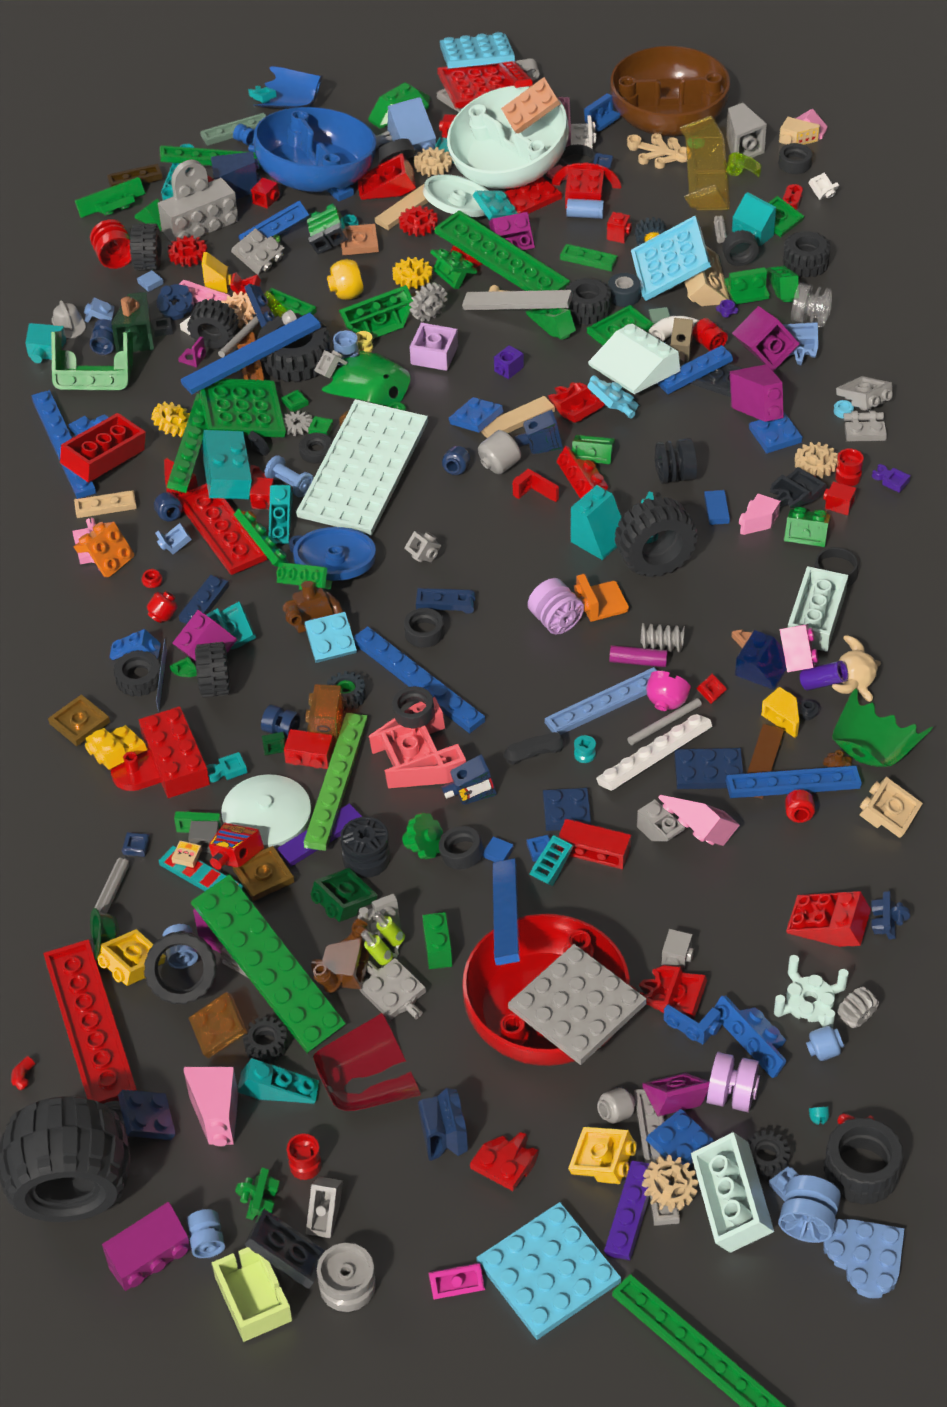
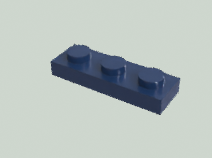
[179,575,229,624]

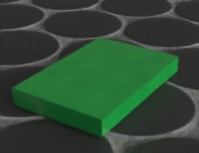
[587,305,654,346]

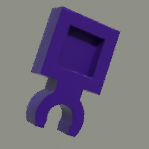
[872,464,910,493]

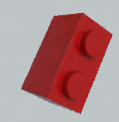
[284,729,334,769]

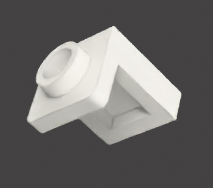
[808,173,839,200]

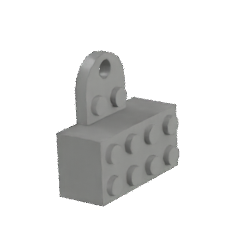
[158,159,238,241]

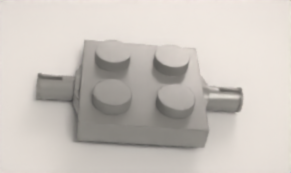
[360,958,426,1021]

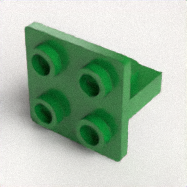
[430,249,477,289]
[724,267,770,304]

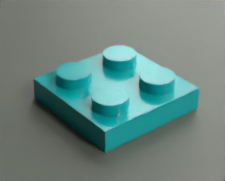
[472,190,518,220]

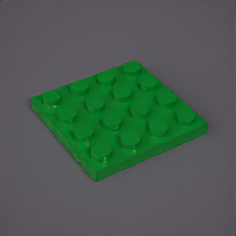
[199,378,286,437]

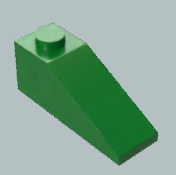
[766,266,799,302]
[526,308,576,339]

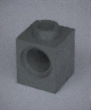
[188,821,219,853]

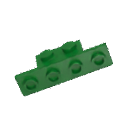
[75,177,145,218]
[277,563,332,590]

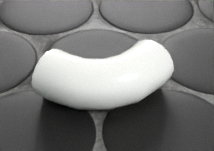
[649,316,700,342]

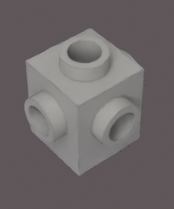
[404,531,441,562]

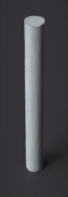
[218,316,259,358]
[628,698,702,745]

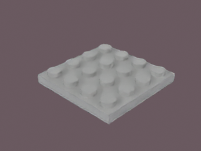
[508,944,646,1065]

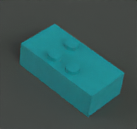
[201,430,252,499]

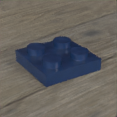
[543,788,591,831]
[118,1089,176,1140]

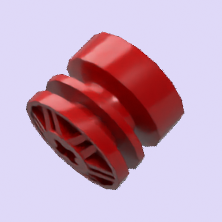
[90,219,131,269]

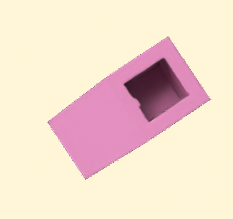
[739,494,780,535]

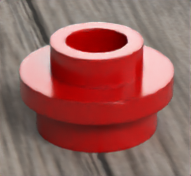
[142,569,163,588]

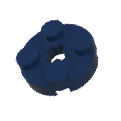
[157,284,194,320]

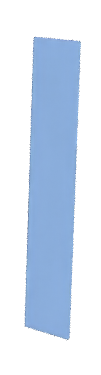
[156,639,167,712]

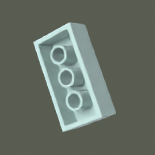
[788,566,848,652]
[691,1132,774,1253]

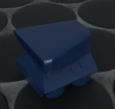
[418,1088,468,1161]

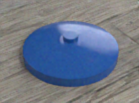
[293,527,376,581]

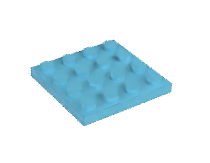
[440,32,515,68]
[631,216,711,301]
[476,1202,621,1340]

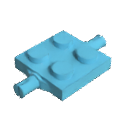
[587,375,639,418]

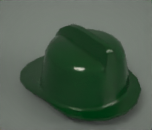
[90,908,120,961]

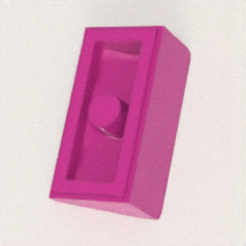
[428,1263,485,1299]

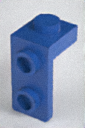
[110,629,161,660]
[664,1005,721,1045]

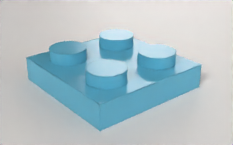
[304,612,357,663]

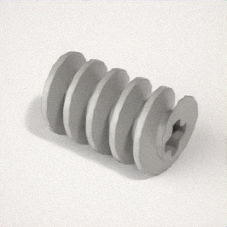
[641,623,685,652]

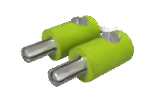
[361,911,405,965]

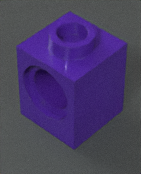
[494,345,524,379]

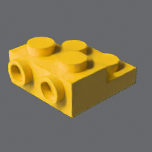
[85,725,147,770]
[97,929,166,986]
[568,1127,637,1184]

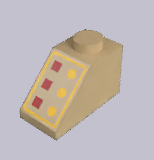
[779,117,820,145]

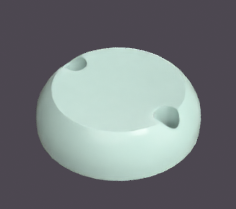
[447,86,569,189]

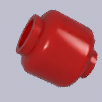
[147,591,178,623]
[785,789,815,823]

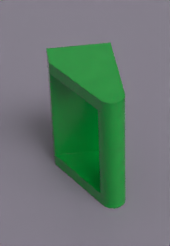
[572,435,615,464]

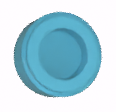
[834,400,854,418]

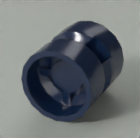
[89,319,118,355]
[261,704,301,739]

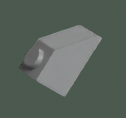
[306,1176,343,1238]

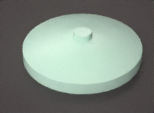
[423,175,489,217]
[221,775,311,850]

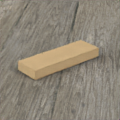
[74,490,137,518]

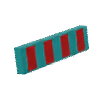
[159,846,245,892]

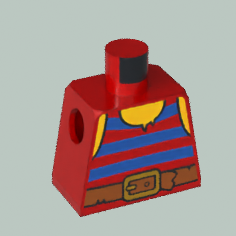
[209,823,264,870]

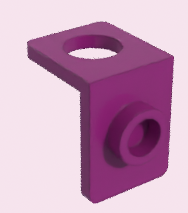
[179,336,206,367]

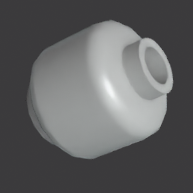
[597,1088,635,1123]

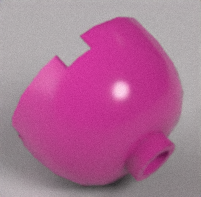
[646,671,691,711]

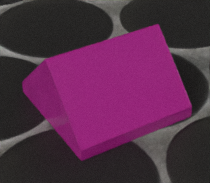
[643,1073,710,1117]

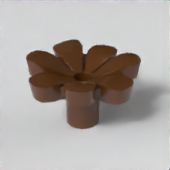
[823,750,852,768]

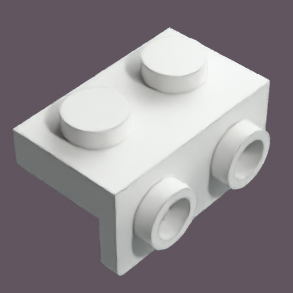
[571,116,596,148]

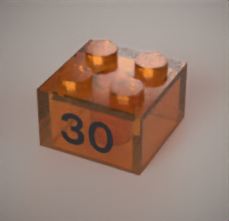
[306,684,343,747]

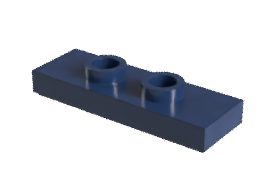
[245,284,275,328]

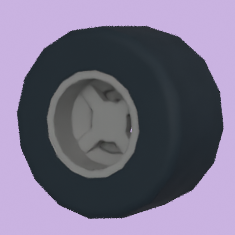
[608,273,641,307]

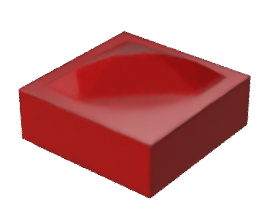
[696,673,727,704]

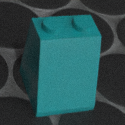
[571,485,622,560]

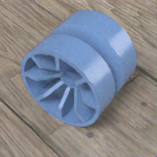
[778,1175,841,1243]

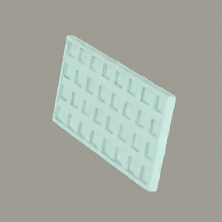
[296,399,428,535]

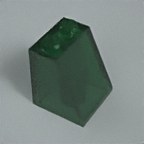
[111,292,154,353]

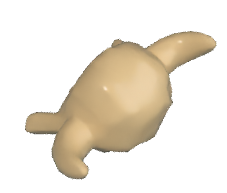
[832,636,881,702]

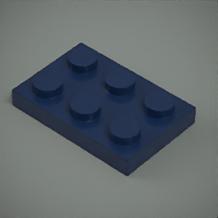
[674,748,743,789]

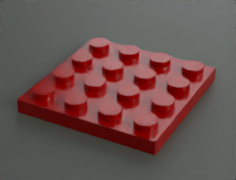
[437,63,513,109]

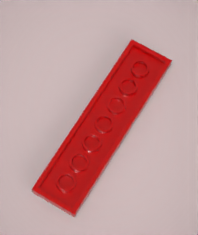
[43,939,137,1104]

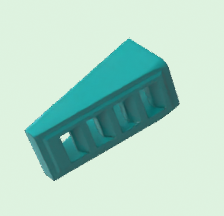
[529,835,573,886]

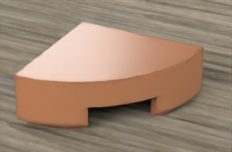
[121,297,140,317]
[732,630,762,650]

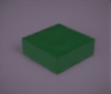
[262,732,285,755]

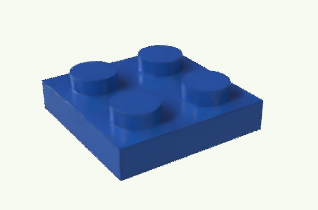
[449,397,504,432]
[749,412,802,453]
[646,1109,715,1170]

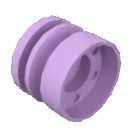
[528,578,584,635]

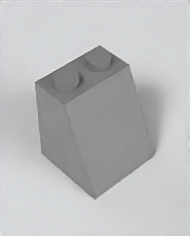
[726,103,767,164]

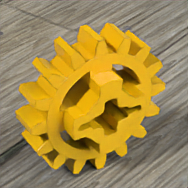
[393,257,432,289]
[151,402,190,437]

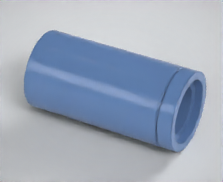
[567,199,604,219]

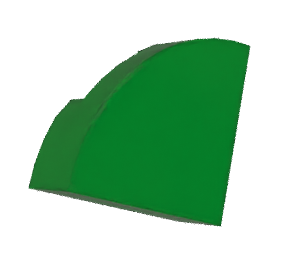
[170,657,197,677]

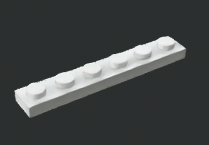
[596,714,712,791]

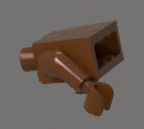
[283,581,351,633]
[311,918,370,993]

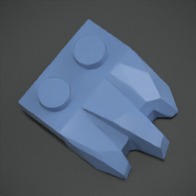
[782,323,818,365]

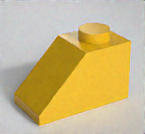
[202,252,232,293]
[761,687,799,738]

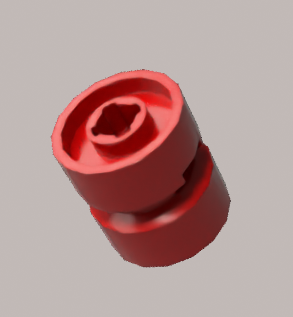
[693,318,728,351]
[835,448,864,486]
[287,1134,322,1180]

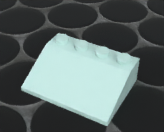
[589,324,680,394]

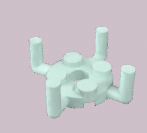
[774,955,848,1028]

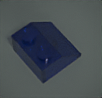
[735,630,787,690]

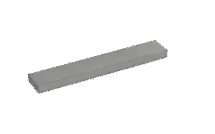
[462,290,573,310]
[634,1089,680,1226]

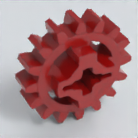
[399,205,438,237]
[167,235,207,267]

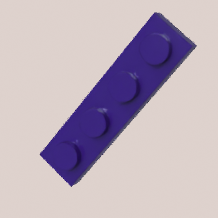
[604,1161,649,1260]

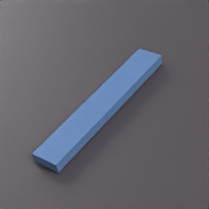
[545,667,657,735]

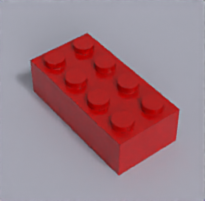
[60,413,146,482]

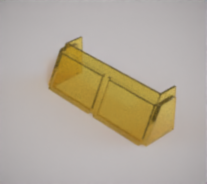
[680,116,730,210]

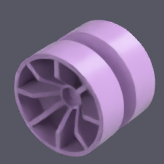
[707,1052,760,1112]

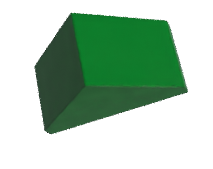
[134,199,162,231]

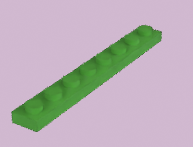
[304,713,368,851]

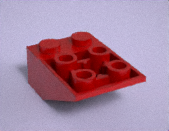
[786,891,871,947]

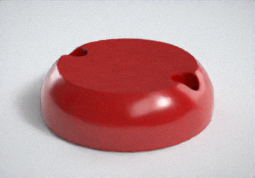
[463,914,630,1066]

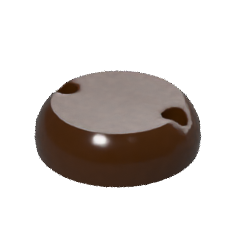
[610,46,730,136]

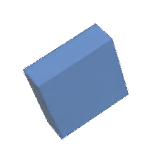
[137,270,163,292]

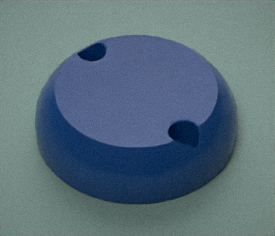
[253,107,376,192]

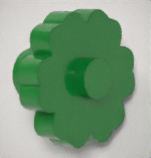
[402,813,443,859]

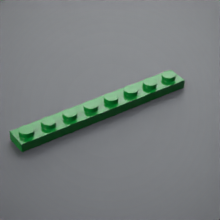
[167,393,207,493]
[612,1274,786,1407]

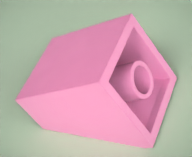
[184,1067,238,1146]

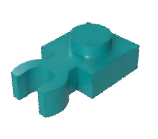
[248,86,277,103]
[206,752,247,782]

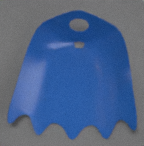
[254,66,323,109]

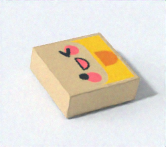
[172,841,202,868]

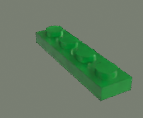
[233,509,289,567]

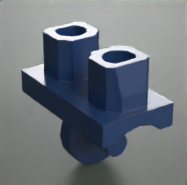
[872,891,910,940]

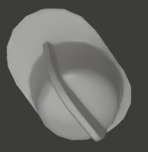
[52,300,86,339]

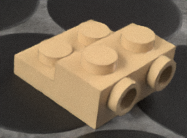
[859,777,923,838]

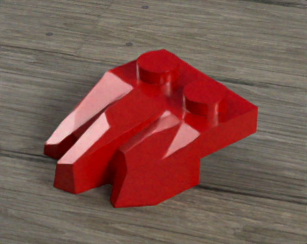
[548,383,605,423]
[639,966,707,1019]
[470,1132,539,1191]

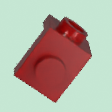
[230,273,261,295]

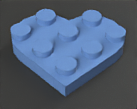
[823,1219,904,1298]

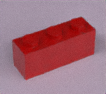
[557,819,631,869]

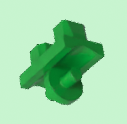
[235,1168,279,1220]

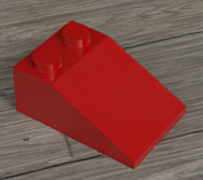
[358,153,416,200]

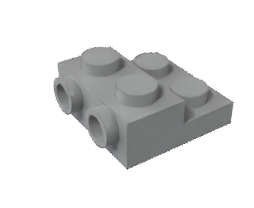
[231,228,284,275]
[836,376,893,410]

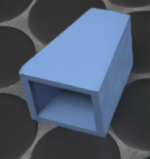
[388,97,436,158]

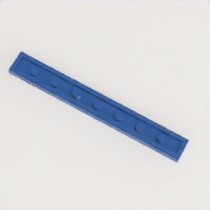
[181,313,321,394]
[493,859,520,966]

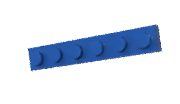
[725,766,862,798]

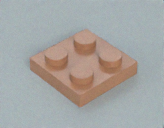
[340,224,378,255]

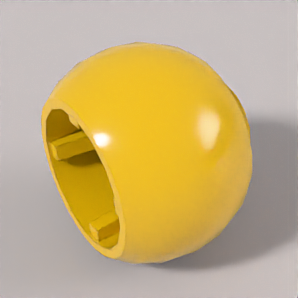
[327,259,363,300]

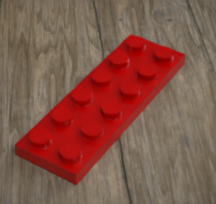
[177,483,267,575]

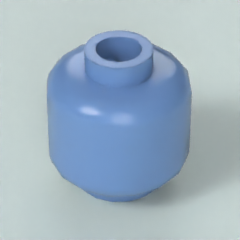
[806,1026,844,1061]

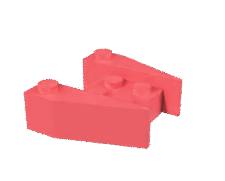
[369,697,466,788]

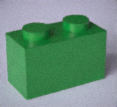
[422,912,452,969]

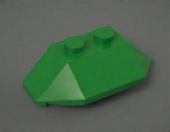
[368,82,430,128]
[339,285,413,339]

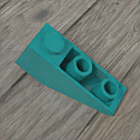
[269,485,293,544]
[237,1058,319,1104]

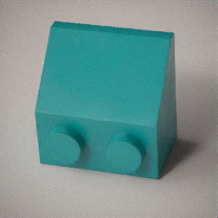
[732,192,776,246]

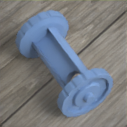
[265,455,313,497]

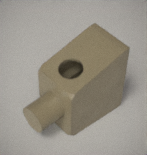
[670,318,693,366]

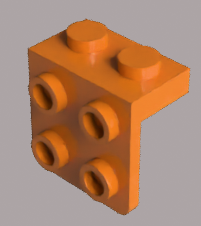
[73,522,134,577]
[574,574,629,622]

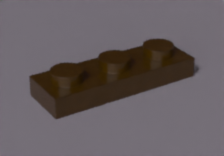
[107,163,163,187]

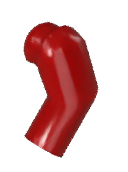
[11,1056,35,1090]

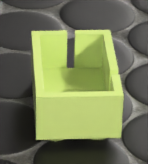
[212,1247,292,1342]

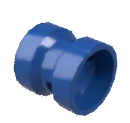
[233,123,255,146]

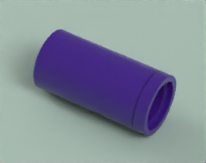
[800,661,848,691]

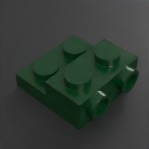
[311,868,378,922]

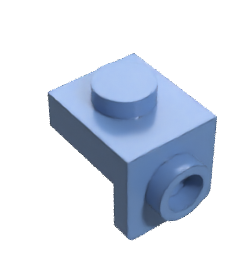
[84,298,115,322]
[156,523,192,554]

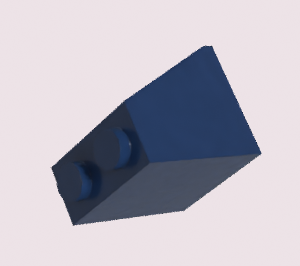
[211,152,260,200]

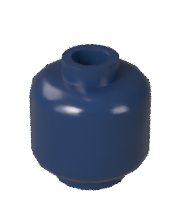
[442,446,470,475]
[154,492,183,522]

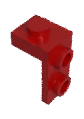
[512,469,559,502]

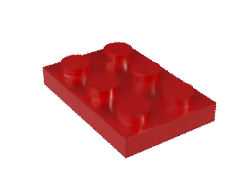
[504,177,562,214]

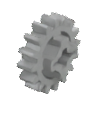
[409,282,447,322]

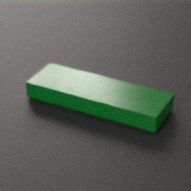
[560,244,618,272]
[264,288,317,315]

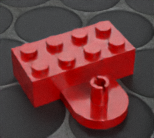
[111,706,210,798]

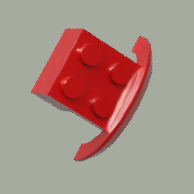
[551,163,621,209]

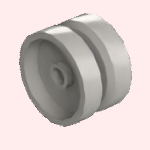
[317,1243,376,1312]

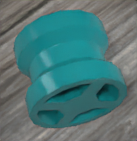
[574,735,596,763]

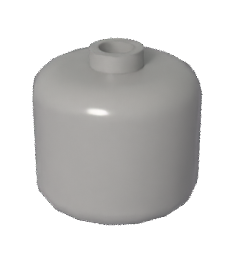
[478,430,521,474]

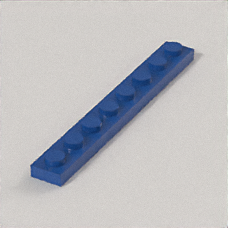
[31,390,96,499]
[353,626,485,734]

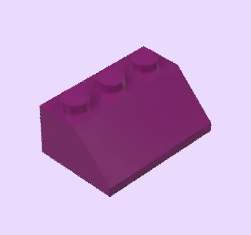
[102,1202,191,1291]

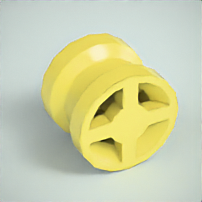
[356,331,373,354]

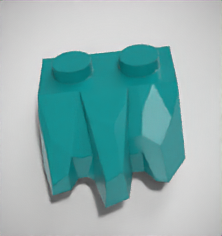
[206,602,256,649]

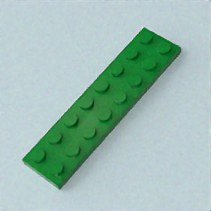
[435,210,570,291]
[191,874,346,1054]

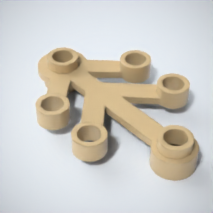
[627,134,692,169]

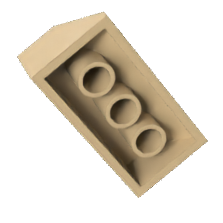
[684,246,730,306]

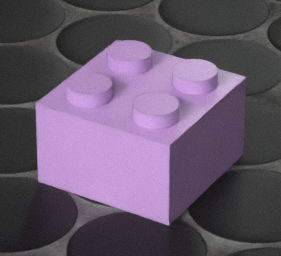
[410,323,458,371]

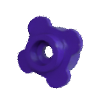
[716,300,738,317]

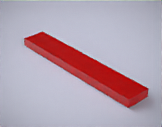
[498,61,532,88]

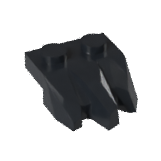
[769,467,827,508]

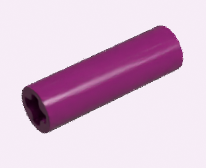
[609,645,667,667]

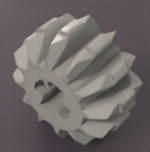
[837,987,879,1028]

